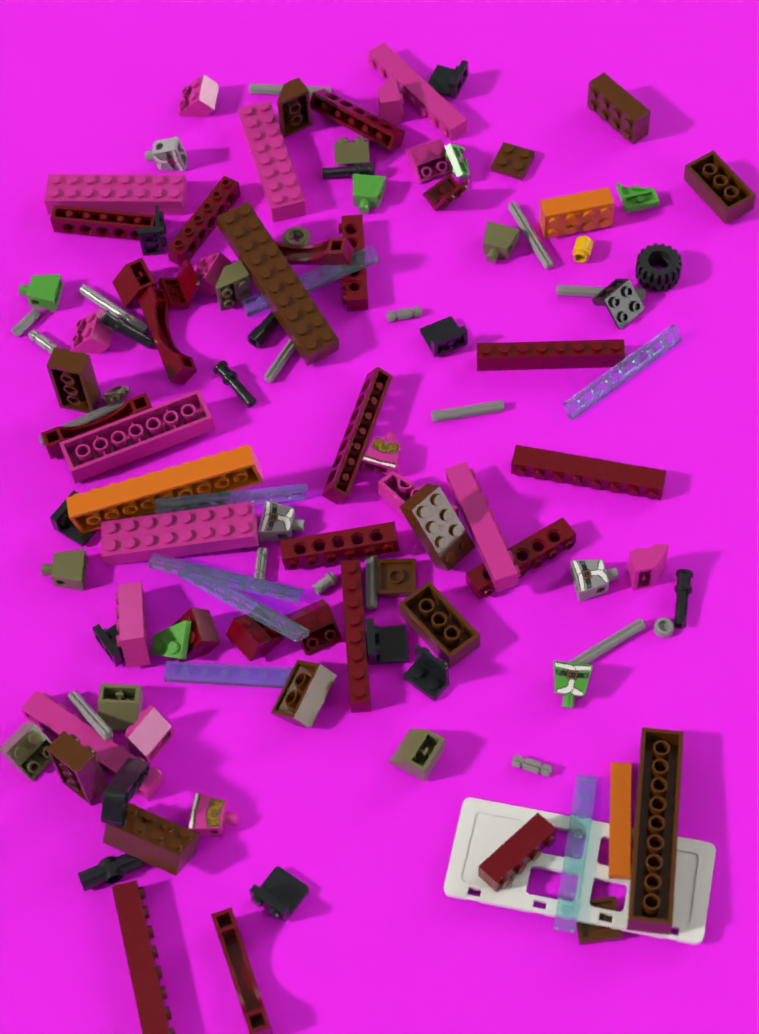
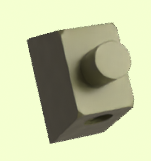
[483,221,520,263]
[41,549,88,590]

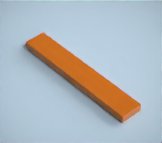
[608,762,632,880]

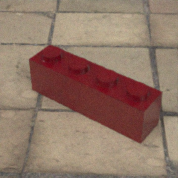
[478,813,556,892]

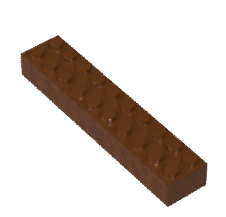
[217,202,339,366]
[626,727,684,935]

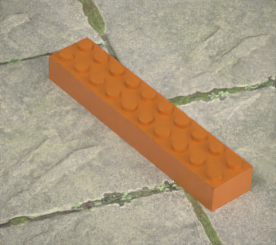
[66,445,264,534]

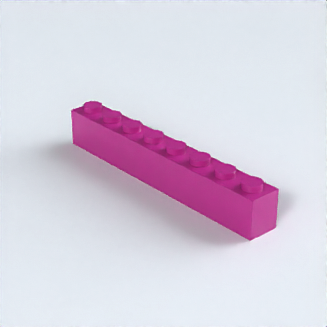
[368,42,467,141]
[445,462,521,592]
[21,690,164,801]

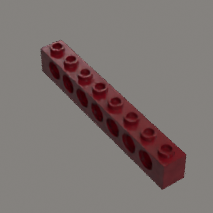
[321,366,393,504]

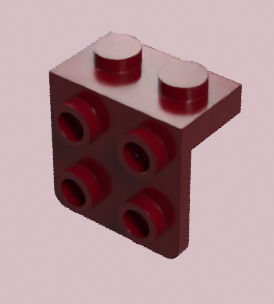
[423,174,470,211]
[158,260,200,309]

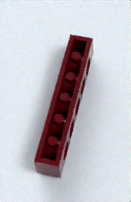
[310,89,406,151]
[167,176,241,266]
[50,205,156,240]
[338,214,369,311]
[466,517,576,599]
[280,521,400,570]

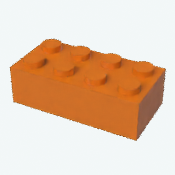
[539,187,614,239]

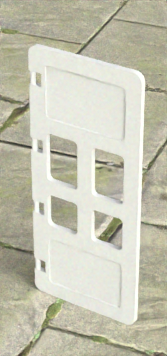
[444,797,716,945]

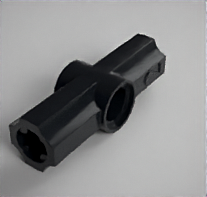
[78,853,144,891]

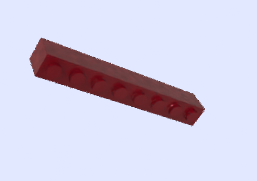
[477,339,625,371]
[511,445,666,500]
[341,560,371,713]
[112,880,176,1034]

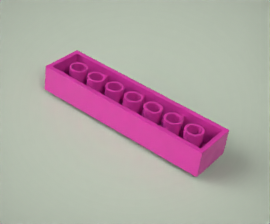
[237,100,306,222]
[44,174,188,215]
[59,390,215,483]
[101,501,259,566]

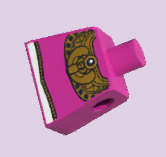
[361,432,401,476]
[188,792,239,837]

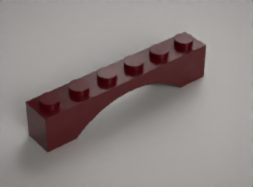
[275,238,354,265]
[138,286,197,384]
[41,393,152,459]
[211,907,273,1034]

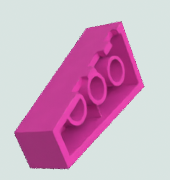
[378,471,459,520]
[115,581,151,668]

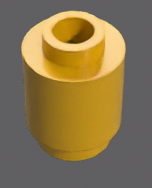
[572,236,593,263]

